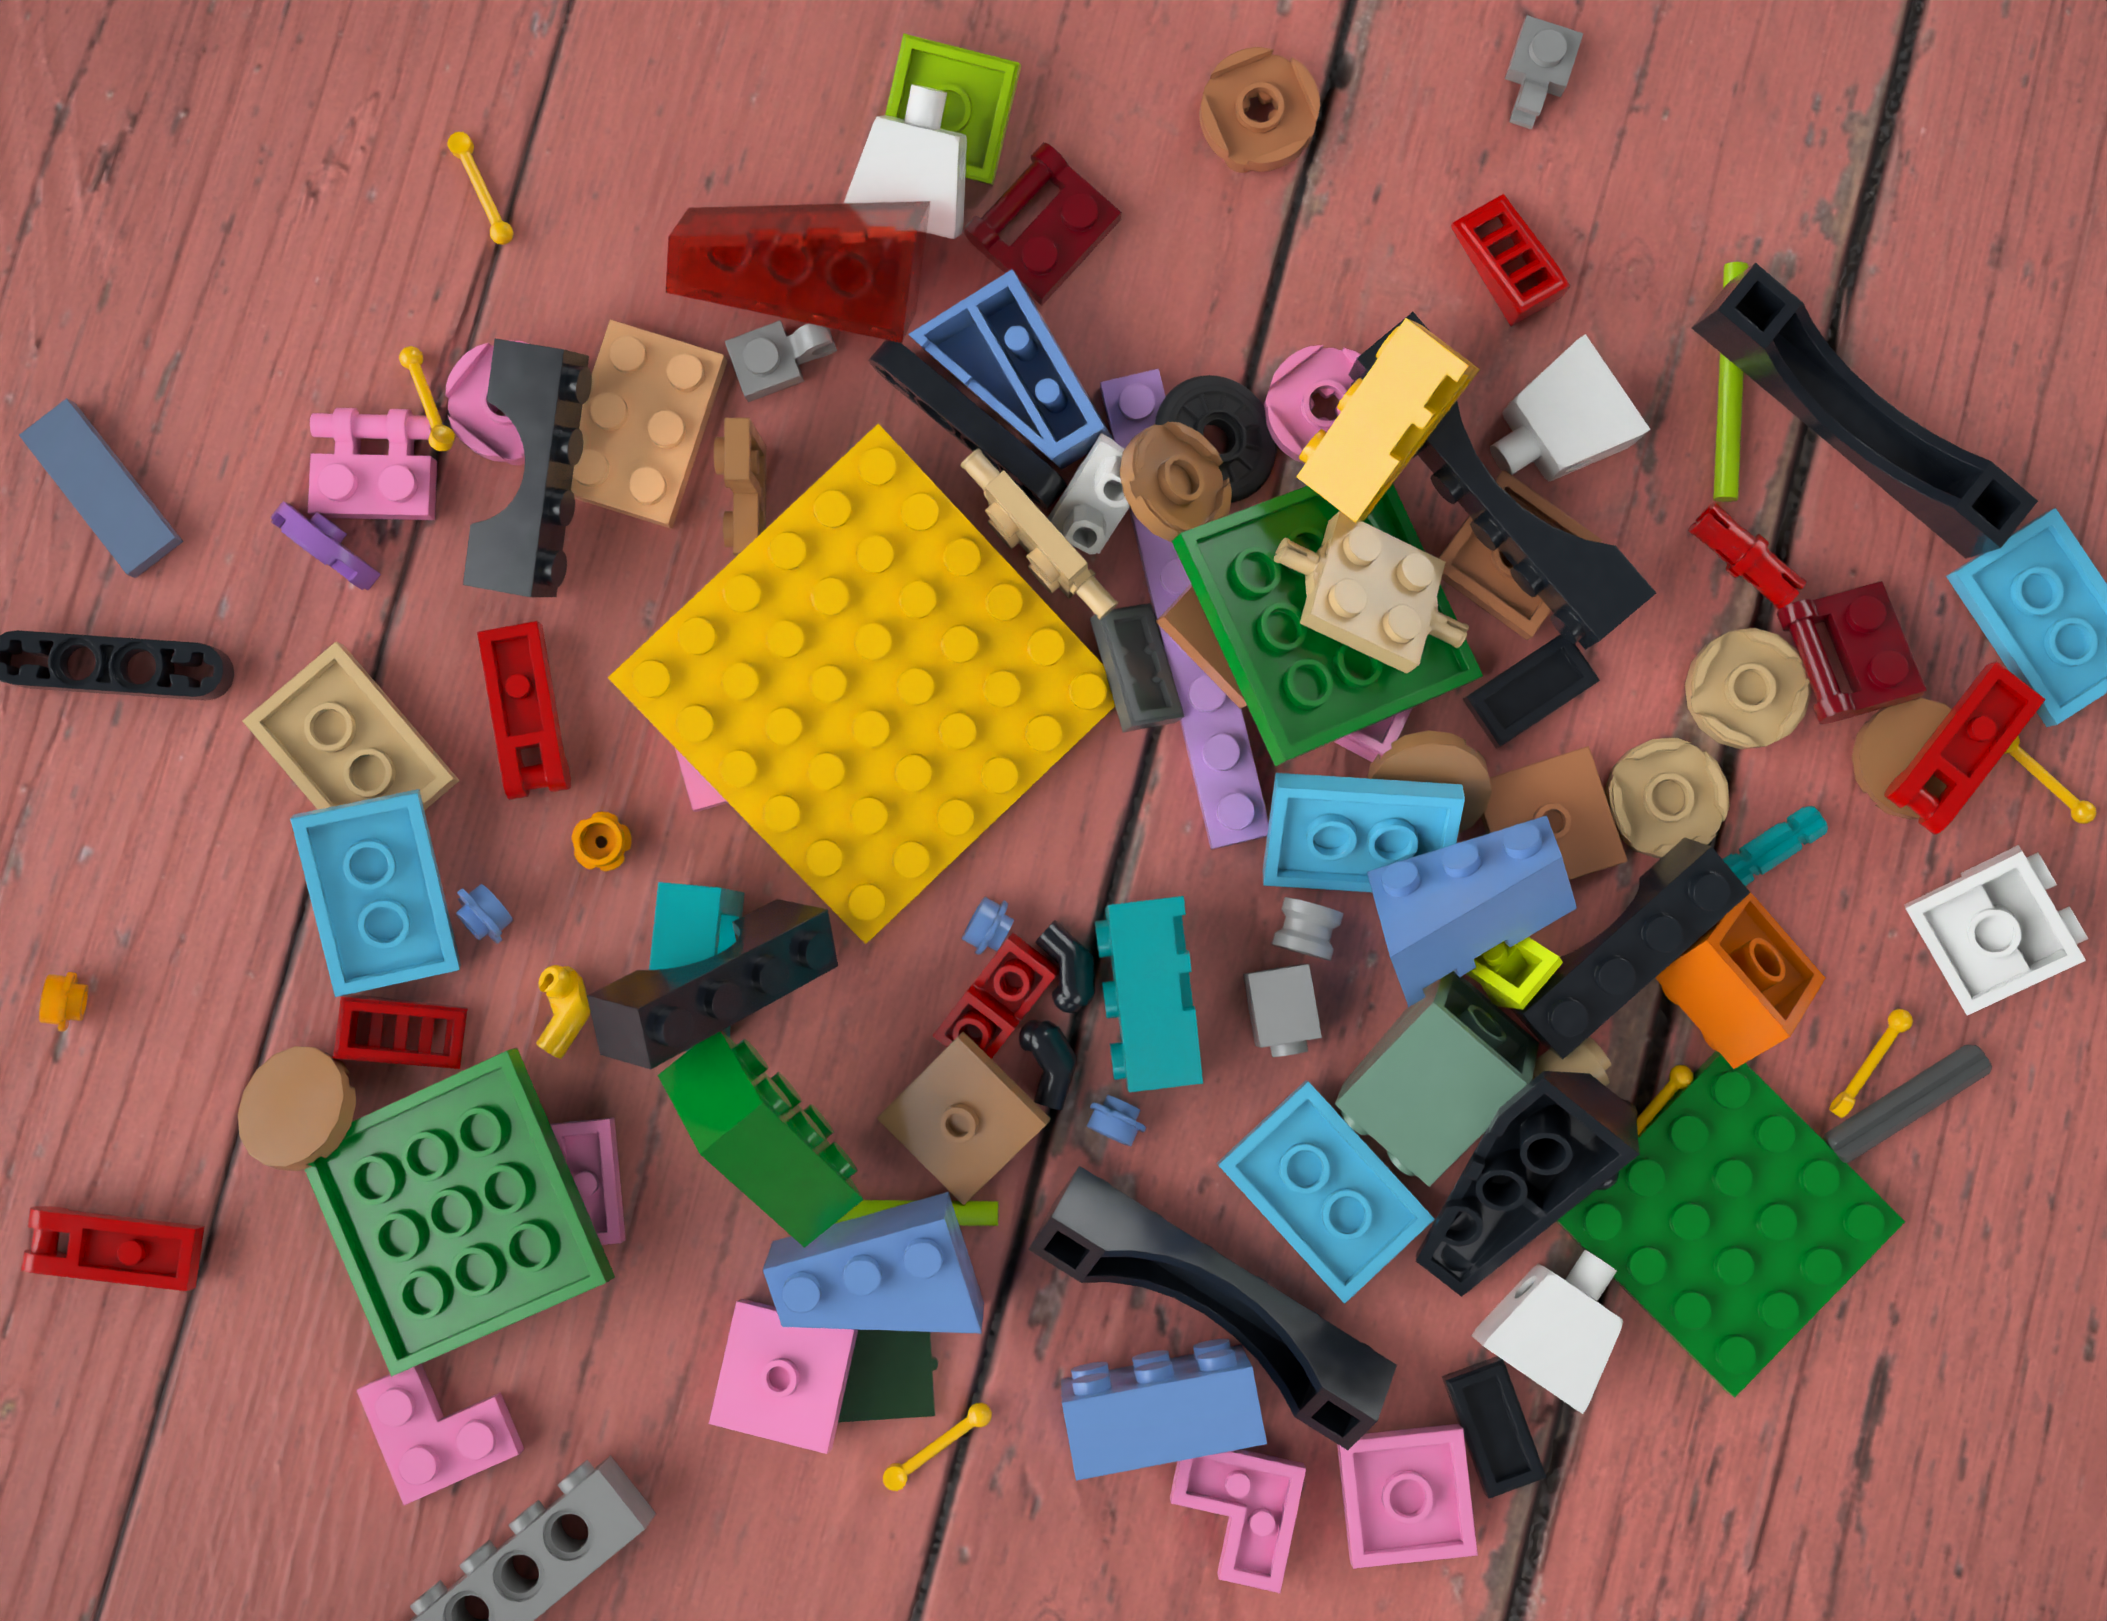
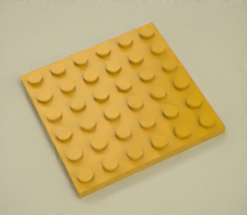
[607,424,1115,944]

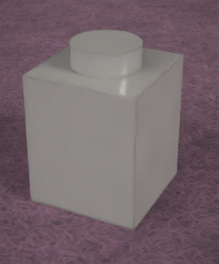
[1243,964,1322,1057]

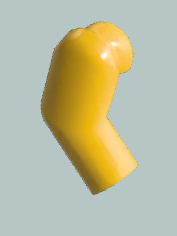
[536,965,590,1059]

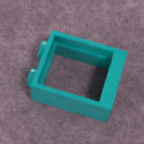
[649,882,745,1051]

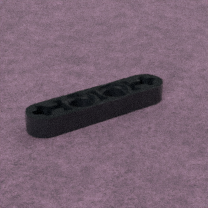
[868,336,1067,510]
[0,630,234,701]

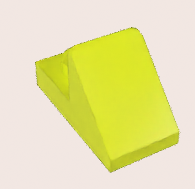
[1466,937,1563,1010]

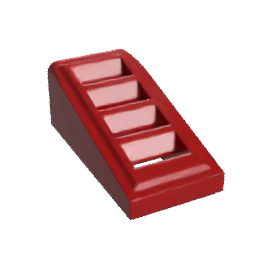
[1450,194,1570,327]
[333,994,468,1069]

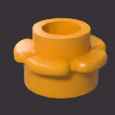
[571,812,632,872]
[39,972,89,1032]

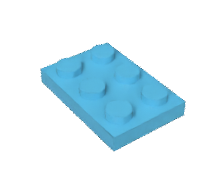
[1946,508,2107,727]
[1262,773,1465,892]
[290,789,461,997]
[1217,1080,1435,1304]

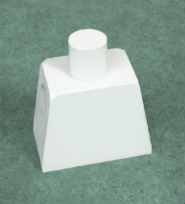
[842,84,967,239]
[1490,334,1651,481]
[1471,1250,1623,1414]

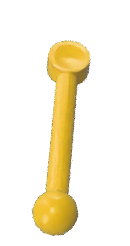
[447,132,514,245]
[399,346,455,451]
[2004,736,2096,824]
[1829,1009,1913,1118]
[1637,1065,1694,1135]
[883,1403,992,1491]

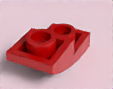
[932,933,1059,1059]

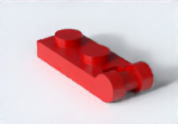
[477,621,571,800]
[1884,661,2046,835]
[21,1206,205,1291]

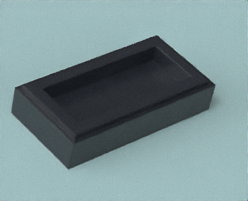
[1463,634,1600,749]
[1442,1356,1547,1499]

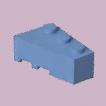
[1367,815,1577,1007]

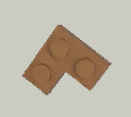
[714,418,766,557]

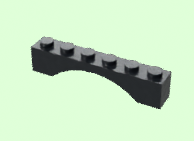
[1692,263,2038,559]
[1349,312,1656,650]
[1028,1166,1397,1450]

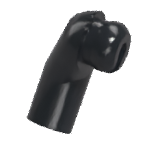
[1035,920,1095,1013]

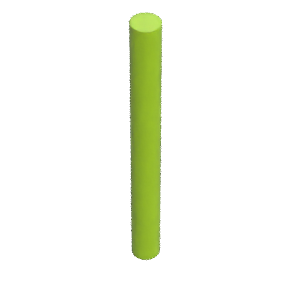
[1713,262,1749,502]

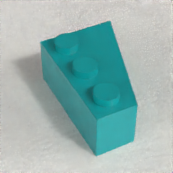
[1095,896,1203,1092]

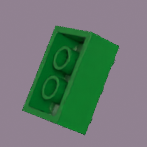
[657,1031,864,1248]

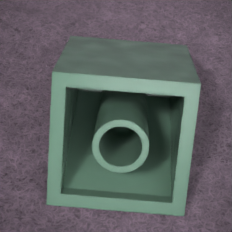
[1335,971,1539,1187]

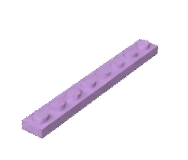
[1100,369,1269,850]

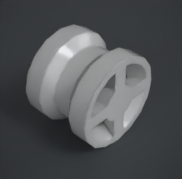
[1272,897,1344,961]

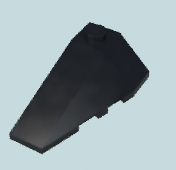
[1416,1071,1640,1297]

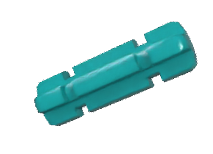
[1722,806,1828,886]

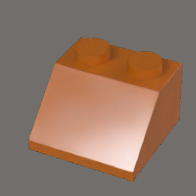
[1655,887,1826,1069]

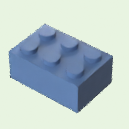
[1061,1339,1267,1481]

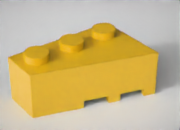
[1297,318,1480,523]

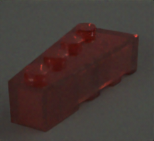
[665,201,931,343]

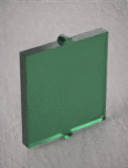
[838,1330,939,1423]

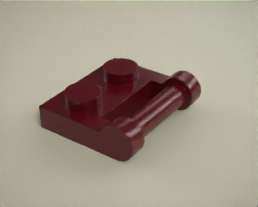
[962,142,1122,306]
[1777,581,1927,724]

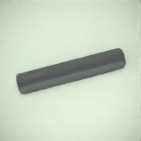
[1823,1045,1992,1163]

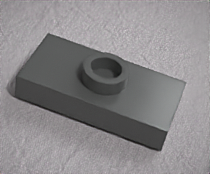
[1090,603,1185,733]

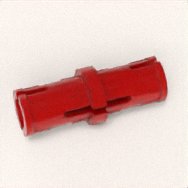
[1688,501,1807,610]

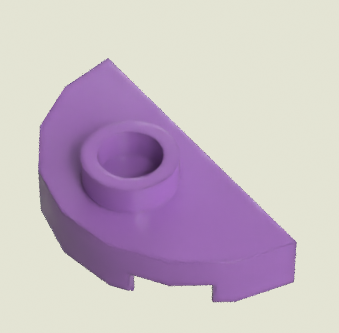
[270,501,381,590]

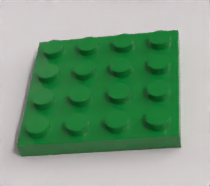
[1172,484,1483,767]
[304,1048,615,1377]
[1556,1051,1905,1398]

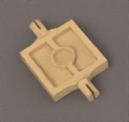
[961,449,1118,620]
[1274,511,1469,674]

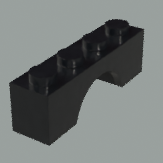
[463,338,592,597]
[1510,838,1751,1059]
[587,899,838,1069]

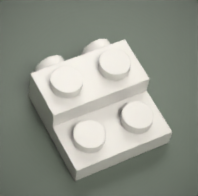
[1904,845,2088,1015]

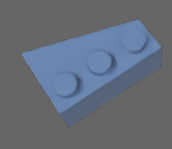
[908,269,1113,469]
[763,1192,984,1334]

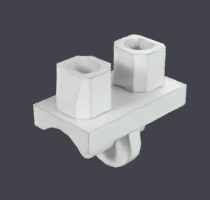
[1047,433,1130,554]

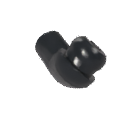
[1019,1020,1077,1111]

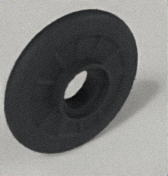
[1155,375,1277,503]

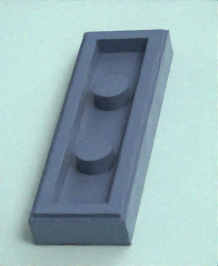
[19,398,183,578]

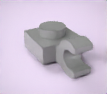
[1505,15,1583,129]
[725,319,837,402]

